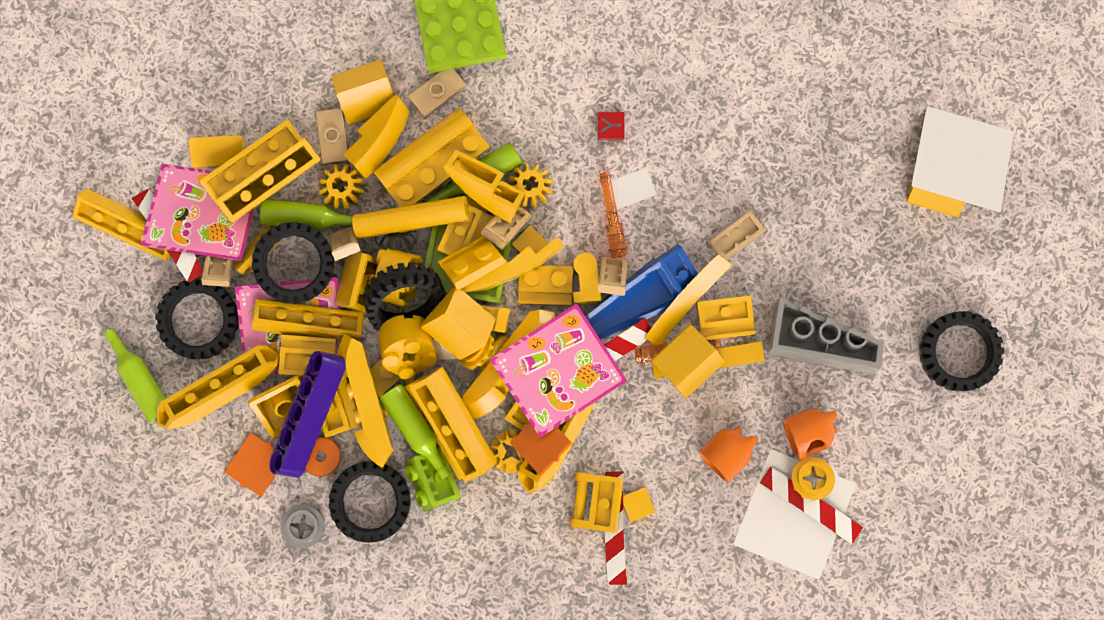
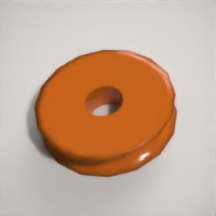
[305,436,341,477]

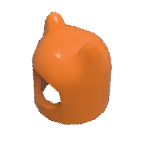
[782,408,838,460]
[698,427,757,483]

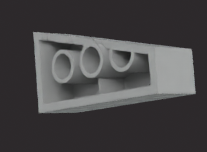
[767,296,884,375]

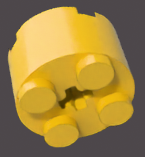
[368,248,423,308]
[378,315,437,380]

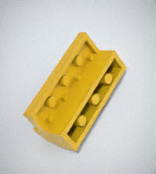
[373,108,490,207]
[199,119,321,224]
[405,366,498,482]

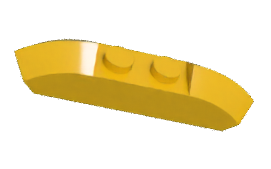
[462,309,555,420]
[337,334,394,468]
[157,345,280,429]
[518,403,594,494]

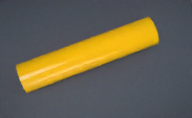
[352,196,470,239]

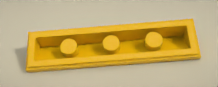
[72,189,170,261]
[251,298,364,342]

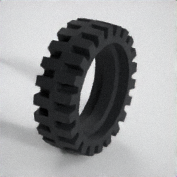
[252,222,335,303]
[363,262,446,331]
[155,279,239,360]
[919,311,1004,391]
[328,461,411,543]

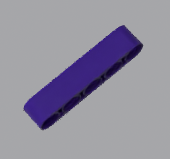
[269,351,345,478]

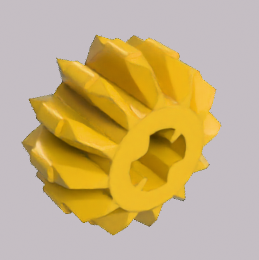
[509,163,553,209]
[319,164,364,210]

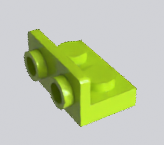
[405,447,461,512]

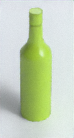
[427,141,523,202]
[260,199,353,231]
[104,328,166,424]
[379,384,451,480]

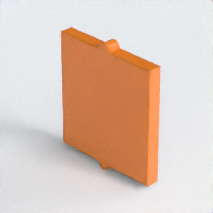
[510,422,572,476]
[224,433,276,497]

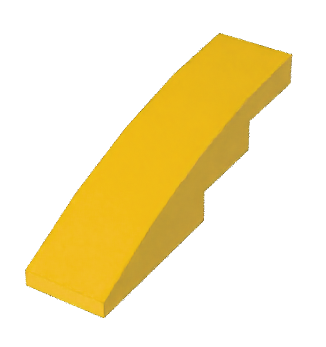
[462,237,564,295]

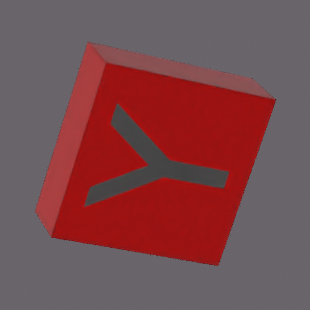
[598,112,625,140]

